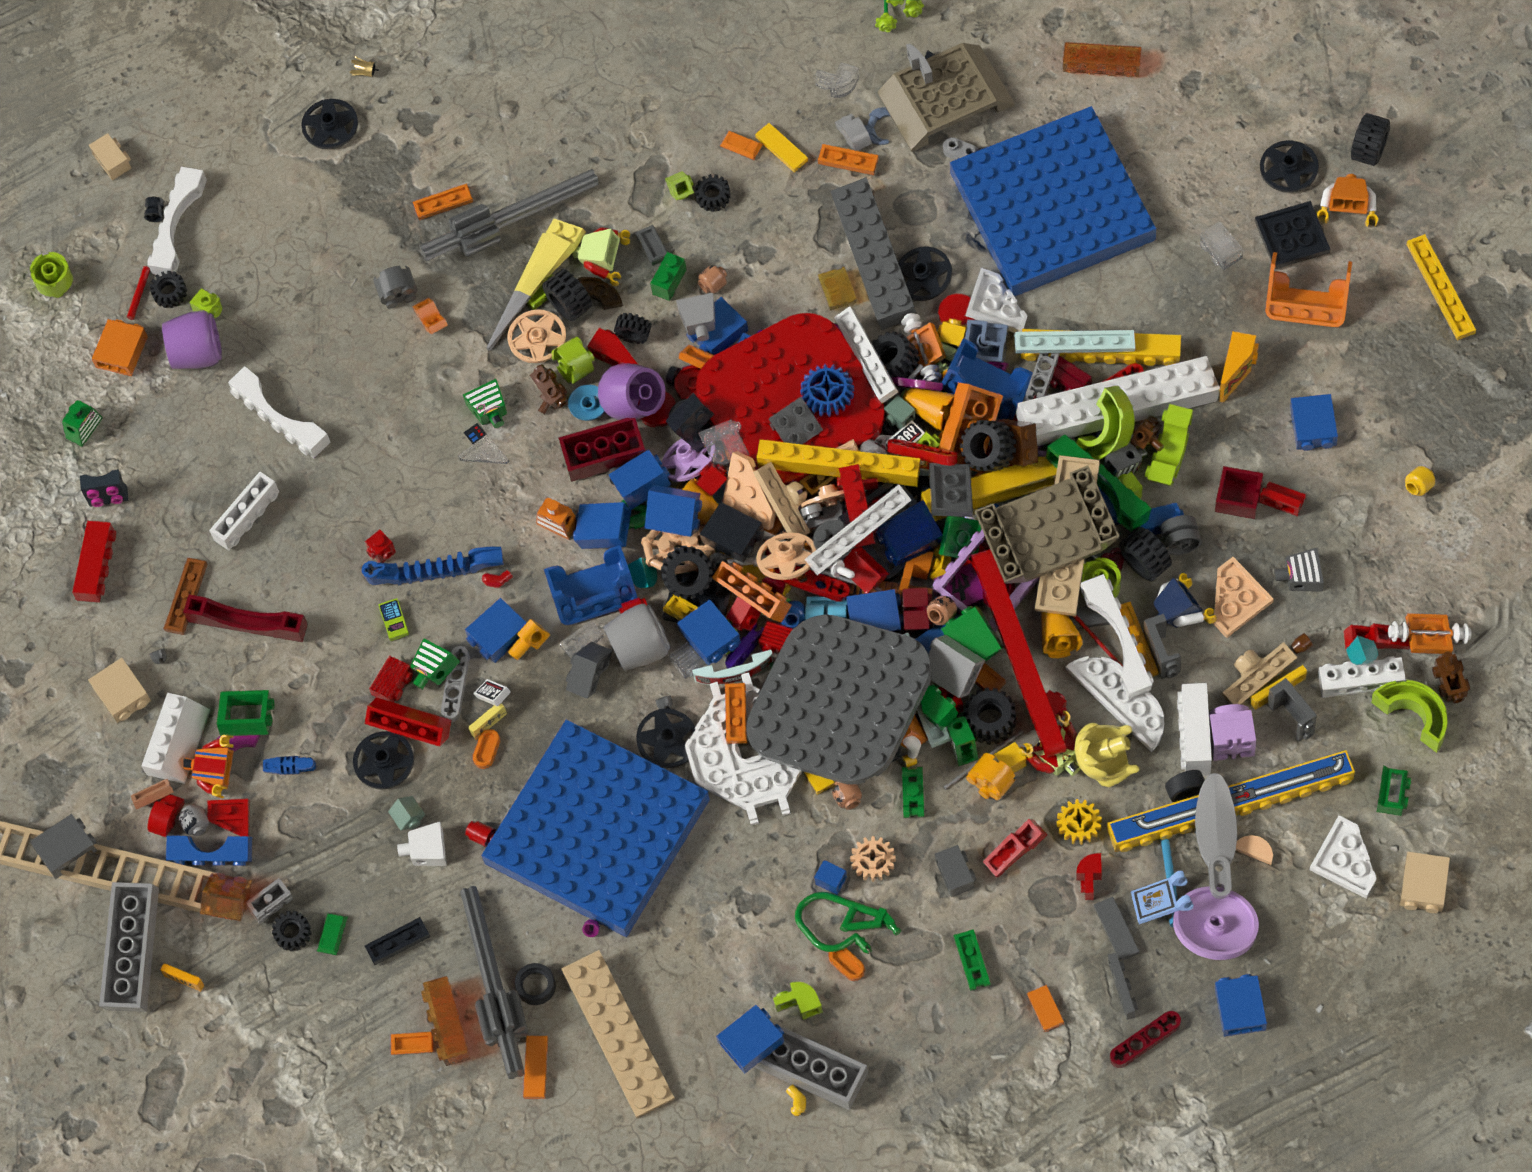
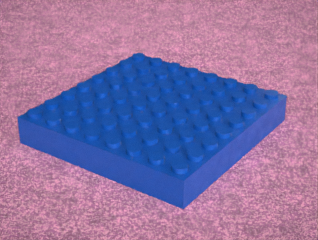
[950,106,1156,296]
[481,720,710,938]

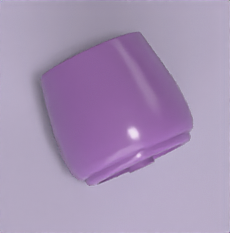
[162,310,222,369]
[598,363,665,420]

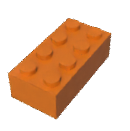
[939,382,1003,472]

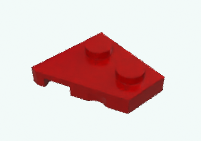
[207,799,250,837]

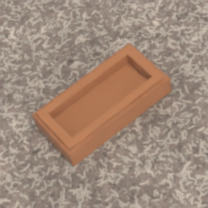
[131,779,174,810]

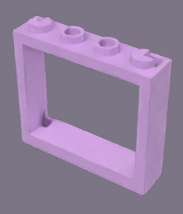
[933,530,1040,632]

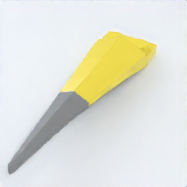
[487,219,586,351]

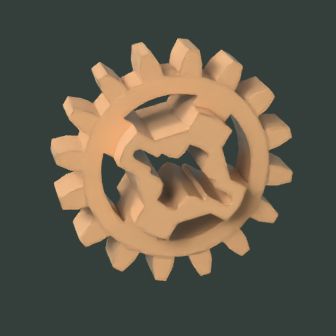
[850,836,896,882]

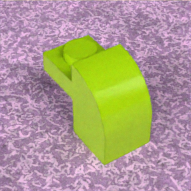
[773,982,823,1020]

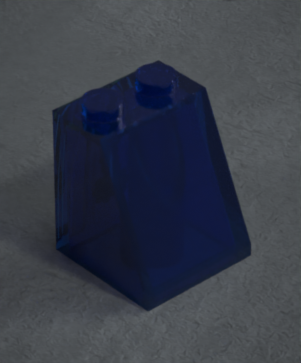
[876,500,943,567]

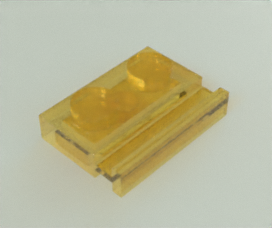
[818,266,857,311]

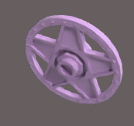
[661,439,717,482]

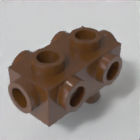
[529,364,569,415]
[1130,415,1164,451]
[1432,651,1470,704]

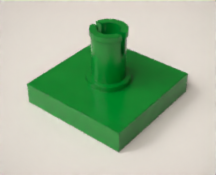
[939,516,982,560]

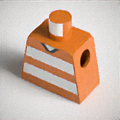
[536,498,577,540]

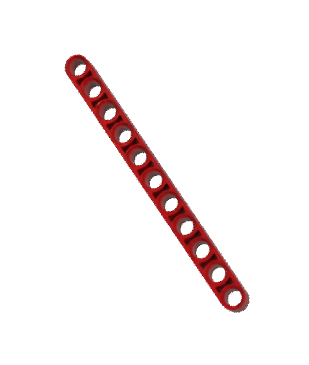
[971,549,1067,758]

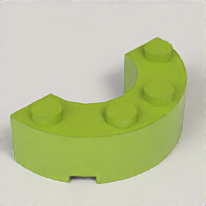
[1076,386,1135,460]
[1145,404,1193,487]
[1371,680,1448,753]

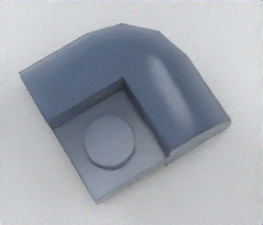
[965,320,1008,363]

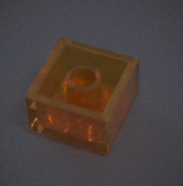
[200,873,252,921]

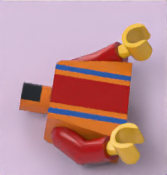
[183,735,234,799]

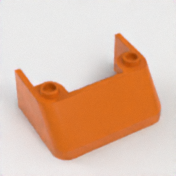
[1265,252,1352,327]

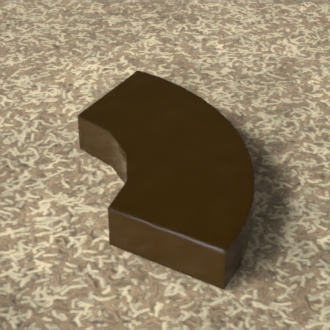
[578,277,623,310]

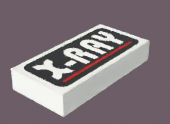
[883,420,924,456]
[473,679,511,706]

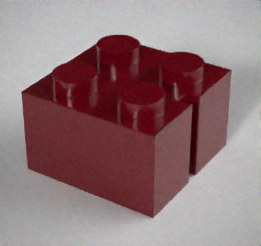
[1215,466,1263,519]
[902,588,933,634]

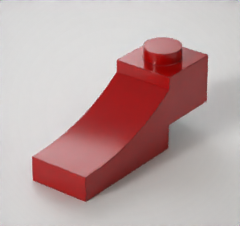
[1344,623,1410,650]
[983,819,1048,877]

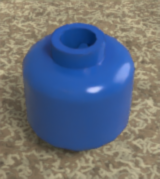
[781,600,805,629]

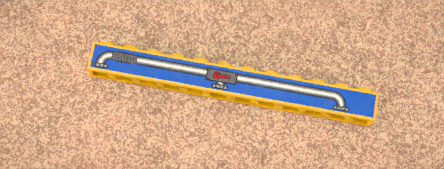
[1107,750,1355,852]

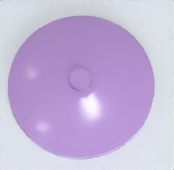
[1173,887,1259,960]

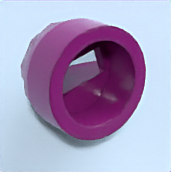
[582,919,600,937]

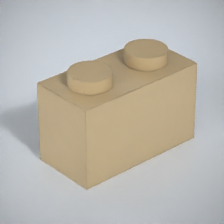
[89,133,131,181]

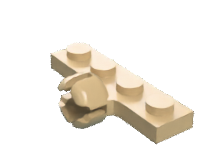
[753,462,810,540]
[1221,642,1297,705]

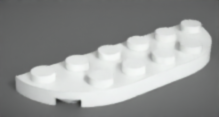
[1066,656,1164,752]

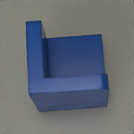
[814,860,847,895]

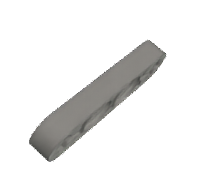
[1025,353,1060,401]
[441,646,470,722]

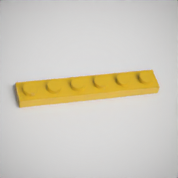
[1406,234,1476,341]

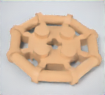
[641,524,716,575]

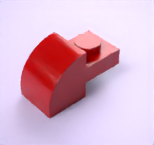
[147,794,185,838]
[1076,853,1102,900]

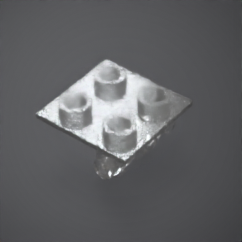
[698,420,750,466]

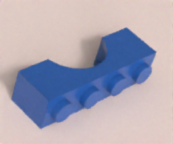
[166,836,252,866]

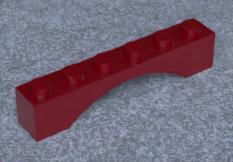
[183,594,308,643]

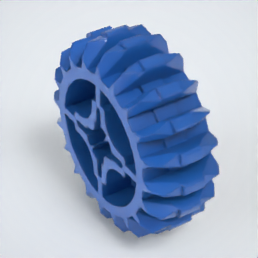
[800,364,854,417]

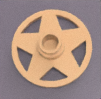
[508,310,566,363]
[801,484,845,509]
[756,533,816,580]

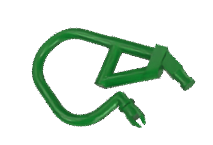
[795,892,901,954]

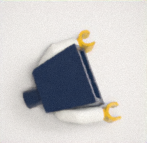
[1154,573,1217,628]

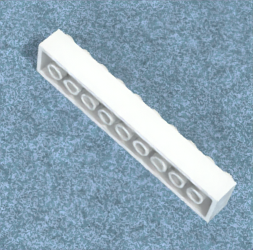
[1016,356,1220,446]

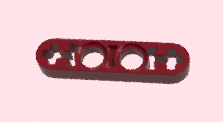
[1110,1011,1181,1068]

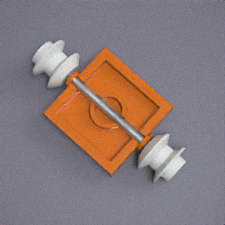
[901,313,946,382]
[1388,613,1472,654]

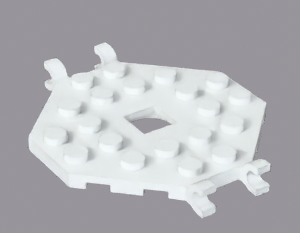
[685,673,802,825]

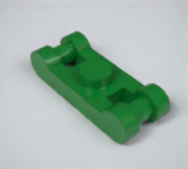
[902,766,924,818]

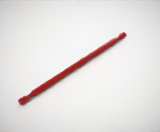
[1073,615,1123,666]

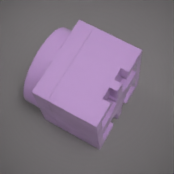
[1209,704,1256,761]

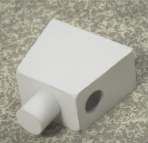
[397,822,447,866]

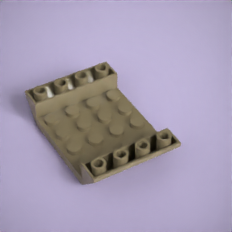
[877,43,1015,152]
[975,465,1120,584]

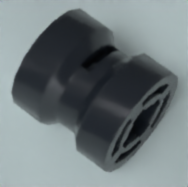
[144,196,164,223]

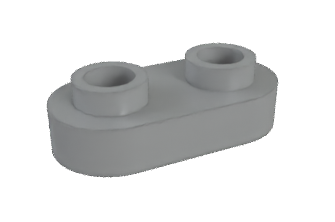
[943,138,979,160]
[799,503,822,523]

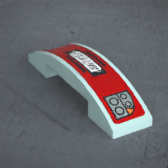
[692,650,774,685]

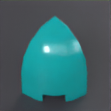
[628,557,658,589]
[1346,636,1378,666]

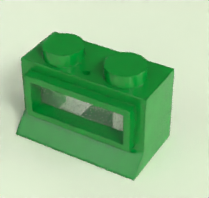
[1376,765,1411,816]

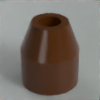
[1291,633,1313,654]

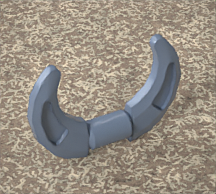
[864,107,891,145]

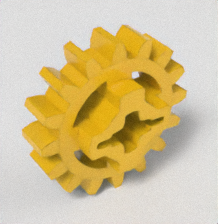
[1057,799,1102,845]

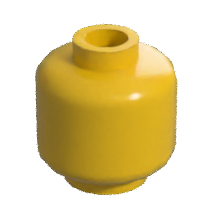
[1405,466,1435,496]

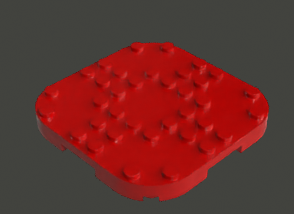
[696,313,885,485]

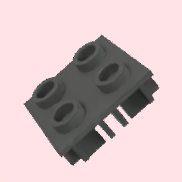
[769,397,823,444]

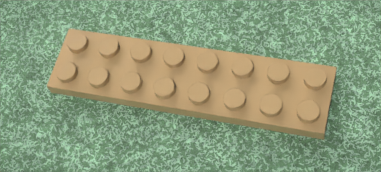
[1035,455,1100,616]
[562,950,675,1119]

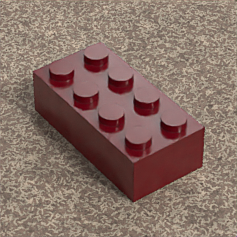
[558,418,645,482]

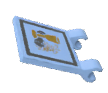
[1131,871,1194,925]

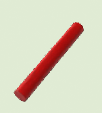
[127,266,150,320]

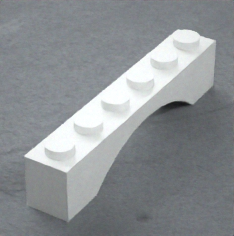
[148,167,207,276]
[228,366,330,458]
[1080,574,1154,699]

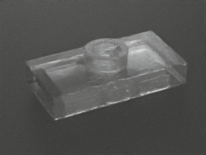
[559,620,604,659]

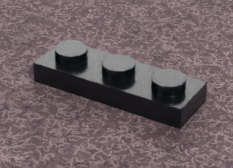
[364,917,430,966]

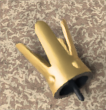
[350,56,379,77]

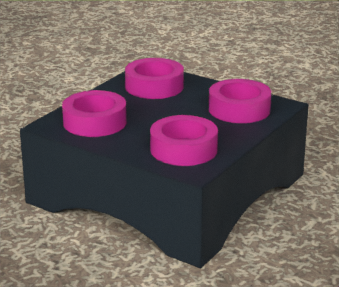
[80,469,129,507]

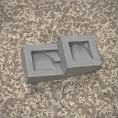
[906,44,933,84]

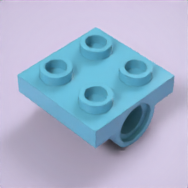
[805,597,847,620]

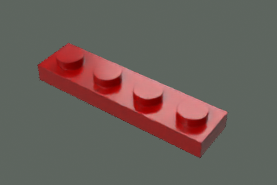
[839,464,876,547]

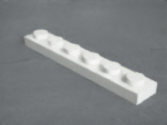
[834,307,898,403]
[805,485,911,575]

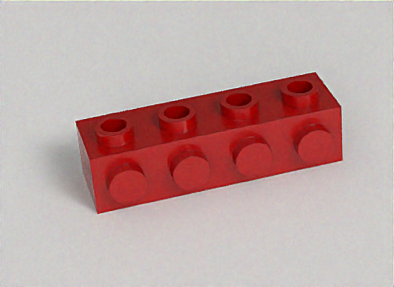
[72,520,116,603]
[364,697,452,747]

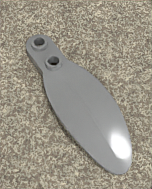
[1195,773,1237,899]

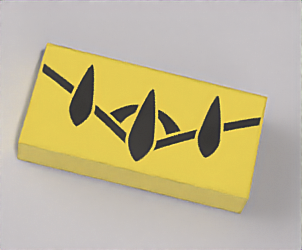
[469,703,507,740]

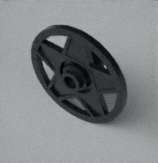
[301,99,358,149]
[1260,140,1319,193]
[898,246,952,301]
[636,708,695,768]
[353,731,414,790]

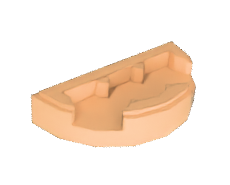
[1235,835,1273,865]

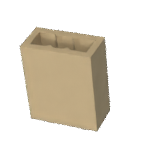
[88,658,151,723]
[1400,852,1450,913]

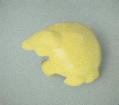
[1074,723,1140,787]

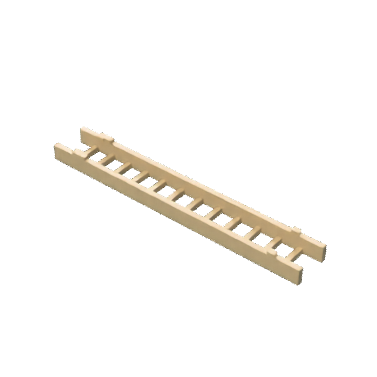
[0,821,225,915]

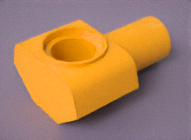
[508,619,551,660]

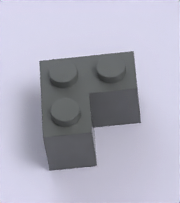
[566,642,613,699]

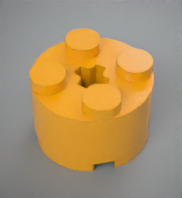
[966,753,1016,800]

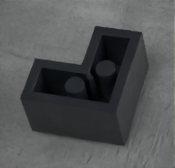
[666,393,714,452]

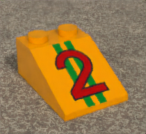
[1220,331,1259,402]

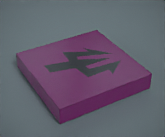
[934,563,984,607]

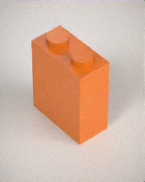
[92,319,148,377]

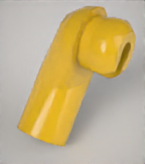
[786,1084,806,1116]

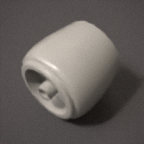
[603,604,671,671]

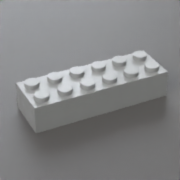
[99,882,159,1012]
[754,1023,868,1110]

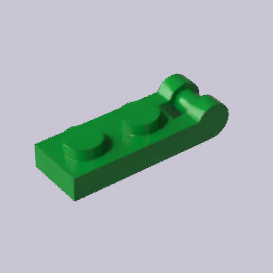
[953,929,991,991]

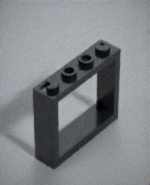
[838,483,943,582]

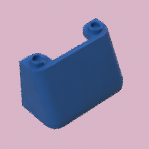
[939,338,1033,421]
[544,545,637,625]

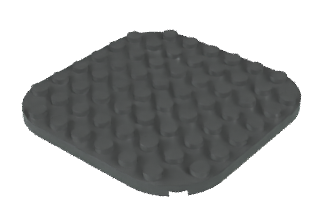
[746,615,932,784]

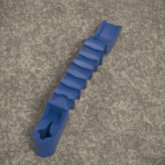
[362,546,504,586]

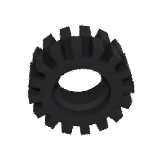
[695,174,731,212]
[150,271,187,308]
[614,313,652,344]
[272,911,312,952]

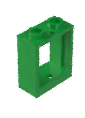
[216,690,275,736]

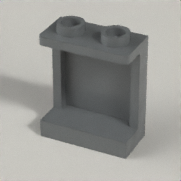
[1144,614,1181,679]
[1268,678,1317,742]
[30,814,97,880]

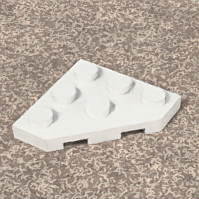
[965,268,1027,333]
[1310,816,1377,899]

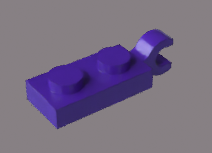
[725,623,764,669]

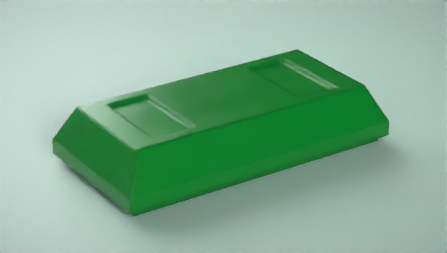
[317,913,348,956]

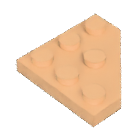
[722,451,776,530]
[1213,557,1274,638]

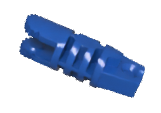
[263,756,317,775]

